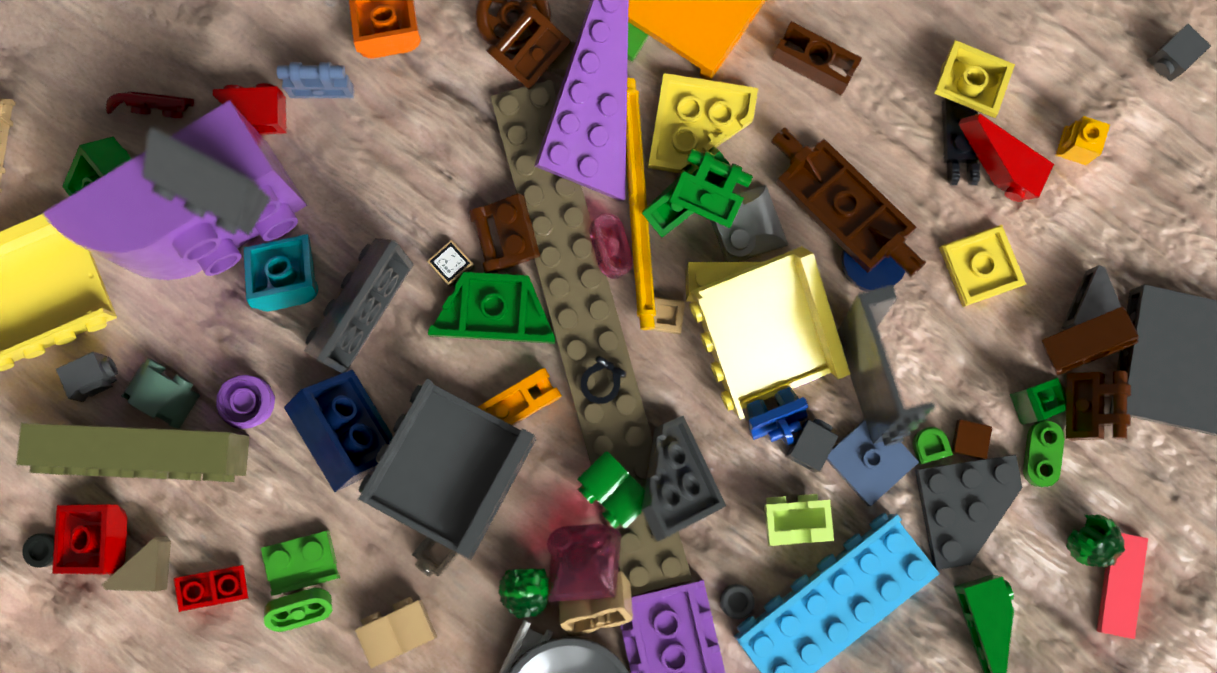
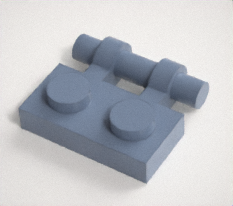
[277,62,354,98]

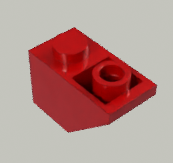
[212,83,286,135]

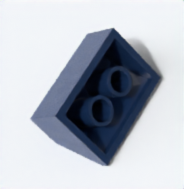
[284,369,393,493]

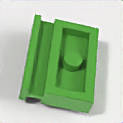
[261,531,340,596]

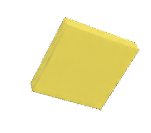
[939,225,1026,307]

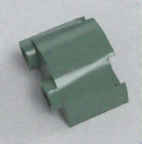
[121,358,200,429]

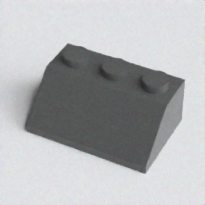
[143,128,271,235]

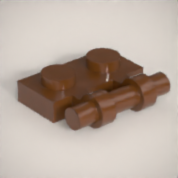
[1066,371,1131,441]

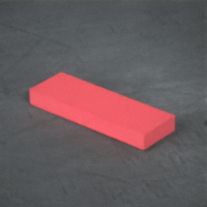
[1096,533,1148,639]

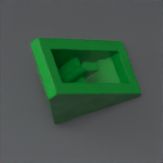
[1010,378,1066,425]

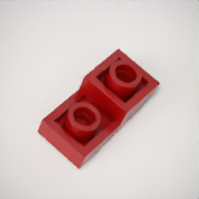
[174,565,248,612]

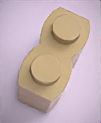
[558,570,633,635]
[355,597,437,669]

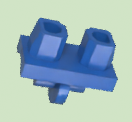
[747,387,808,446]

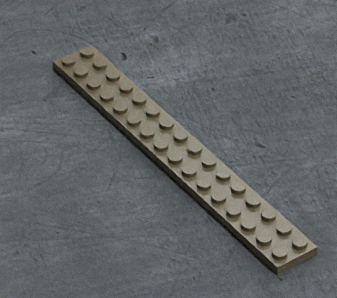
[490,80,692,596]

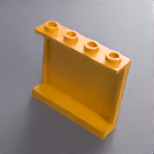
[628,0,766,81]

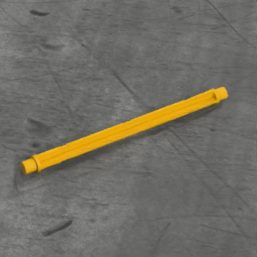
[626,78,656,330]

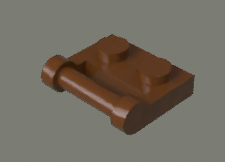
[486,2,571,89]
[468,193,540,273]

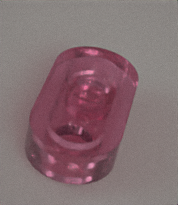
[589,213,633,279]

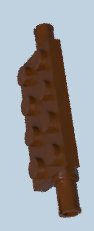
[771,127,926,278]

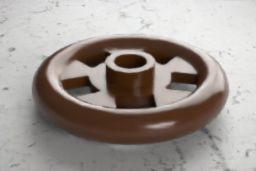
[475,0,551,55]

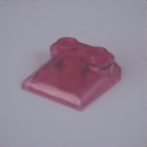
[547,523,621,602]

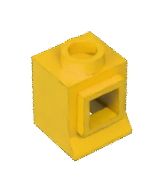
[1056,116,1110,165]

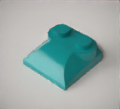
[244,234,319,312]

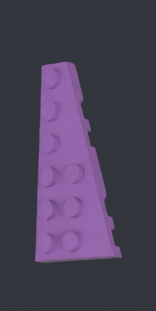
[534,0,629,201]

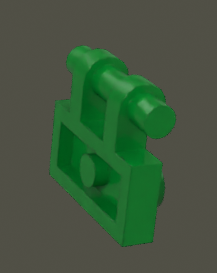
[669,149,753,228]

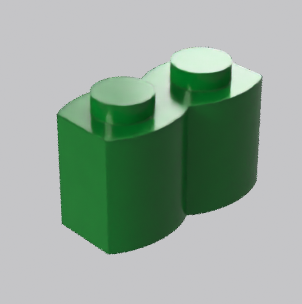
[577,450,645,529]

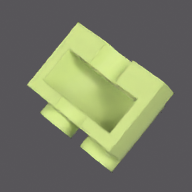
[764,494,834,546]

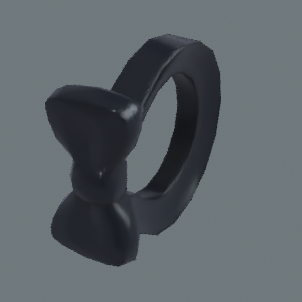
[581,355,627,404]

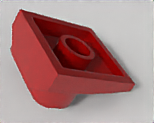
[52,504,127,574]

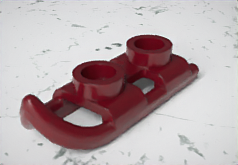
[106,92,194,118]

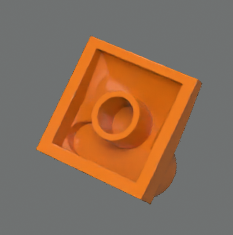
[349,0,421,58]

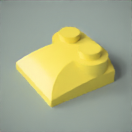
[935,40,1015,118]

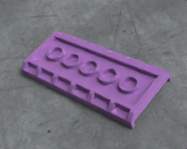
[620,579,725,673]

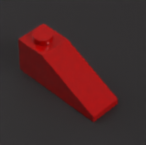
[958,114,1054,202]

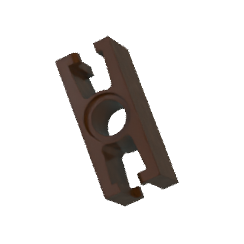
[772,21,862,96]
[1042,306,1139,376]

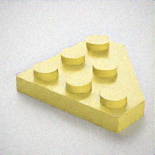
[648,73,758,173]

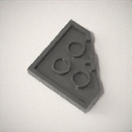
[642,415,726,542]
[915,455,1023,570]

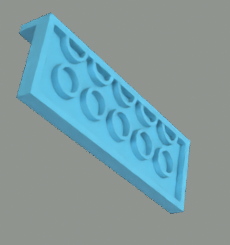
[734,513,940,673]

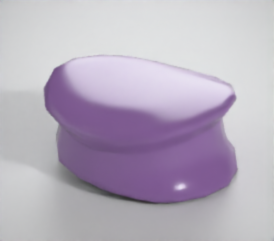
[216,375,275,429]

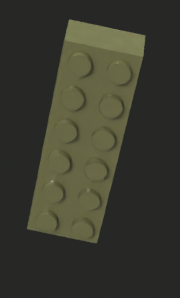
[16,423,249,482]

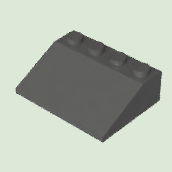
[304,238,414,373]

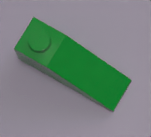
[642,146,731,238]
[954,574,1014,673]

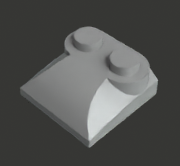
[710,185,788,262]

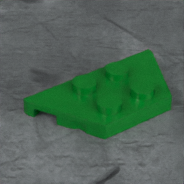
[428,272,555,344]

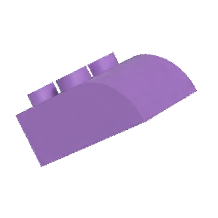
[43,100,307,280]

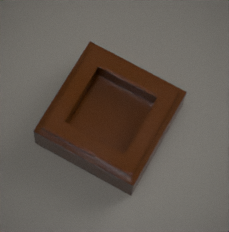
[951,419,992,459]

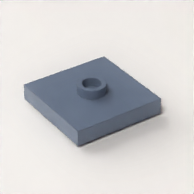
[827,419,919,506]

